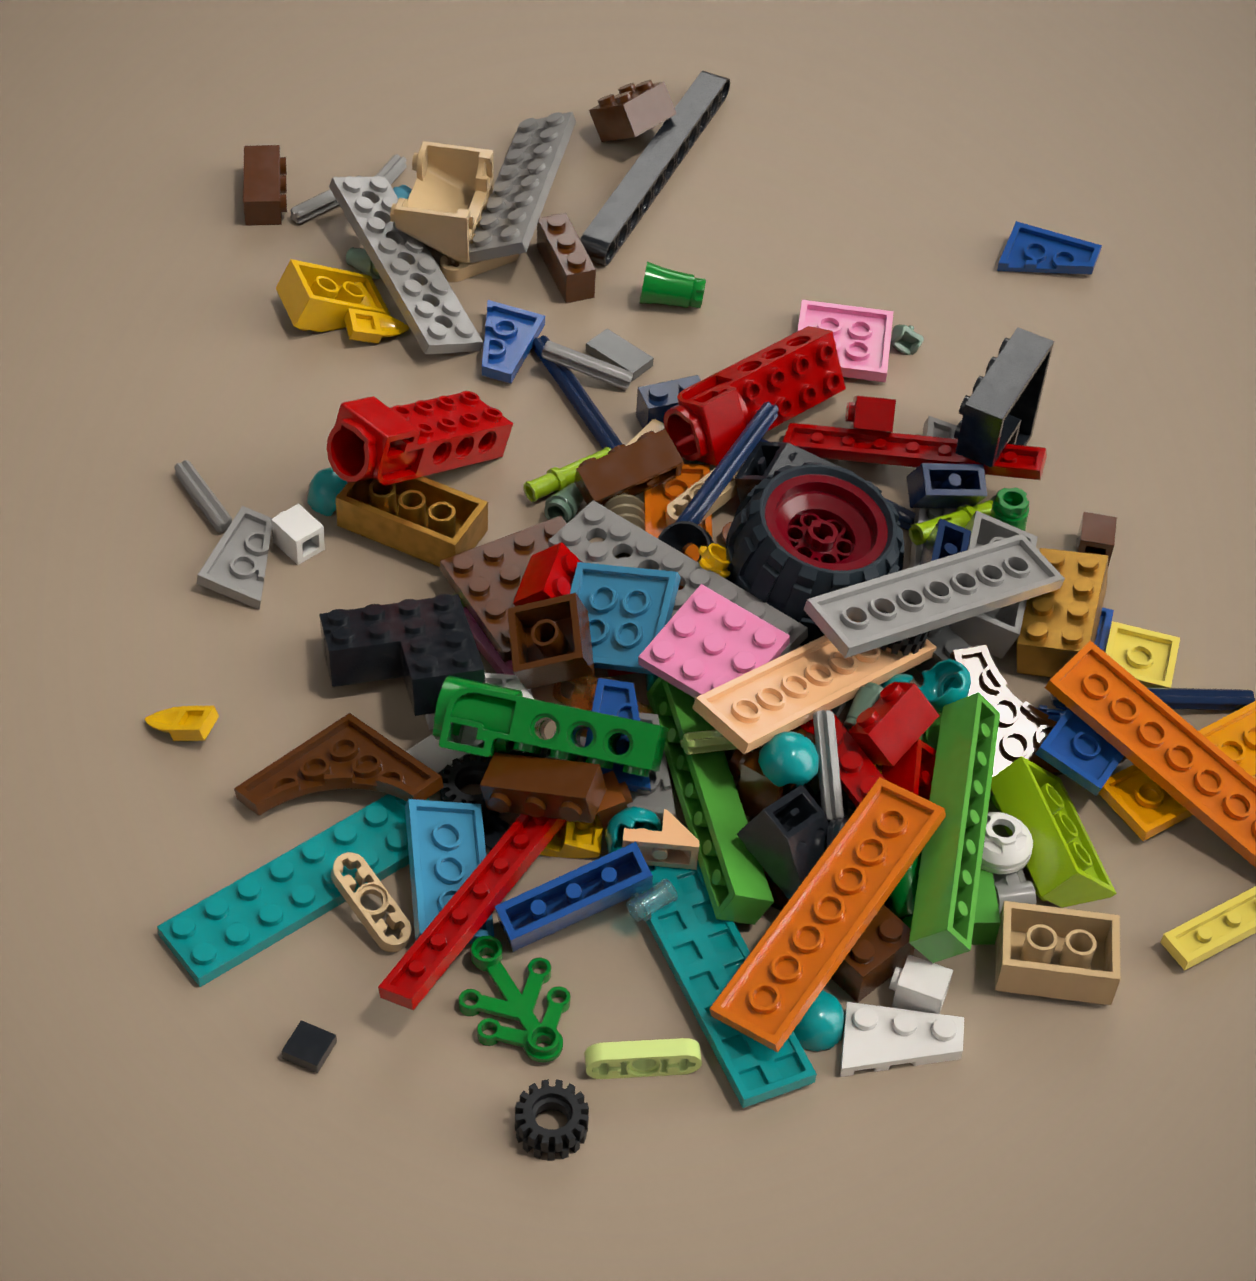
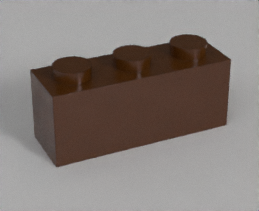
[243,145,287,226]
[537,213,596,303]
[574,429,684,506]
[480,752,606,823]

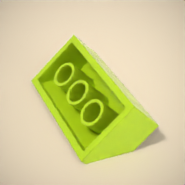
[991,756,1117,908]

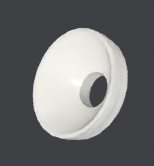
[981,812,1033,874]

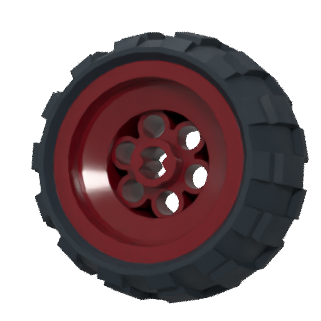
[726,462,904,646]

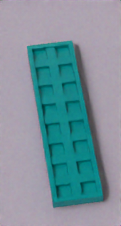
[157,794,429,987]
[633,861,817,1108]

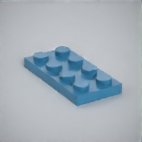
[405,799,494,944]

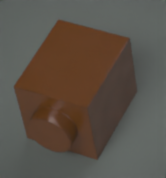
[1076,512,1117,566]

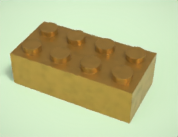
[336,477,488,567]
[1017,548,1108,677]

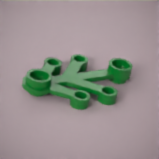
[459,936,571,1063]

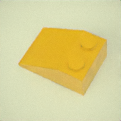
[276,259,390,332]

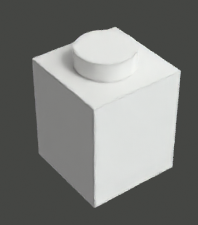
[271,503,325,565]
[889,955,953,1014]

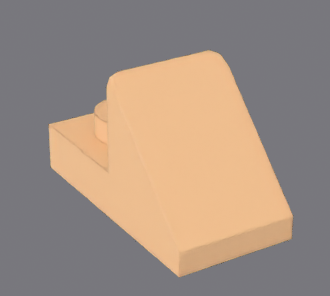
[622,809,700,870]

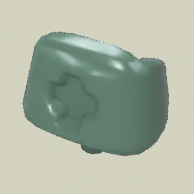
[891,324,924,355]

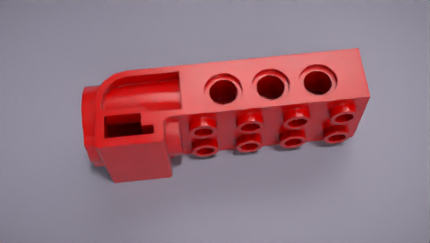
[664,326,846,466]
[326,391,514,485]

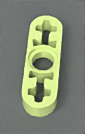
[584,1038,702,1079]

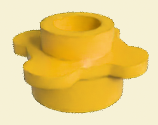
[698,543,730,578]

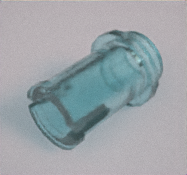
[626,879,678,922]

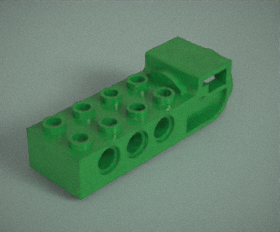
[432,676,668,777]

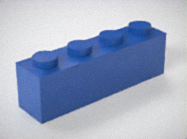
[495,842,653,952]

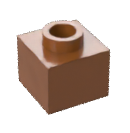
[597,771,633,828]

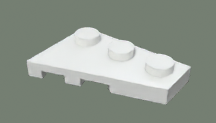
[840,1002,964,1077]

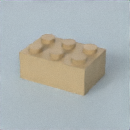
[995,901,1121,1005]

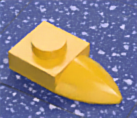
[344,308,409,344]
[144,705,219,741]

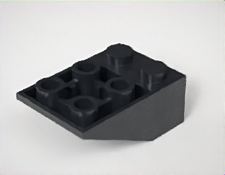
[734,441,855,504]
[737,785,829,900]

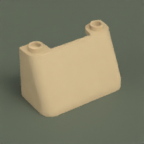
[390,141,494,263]

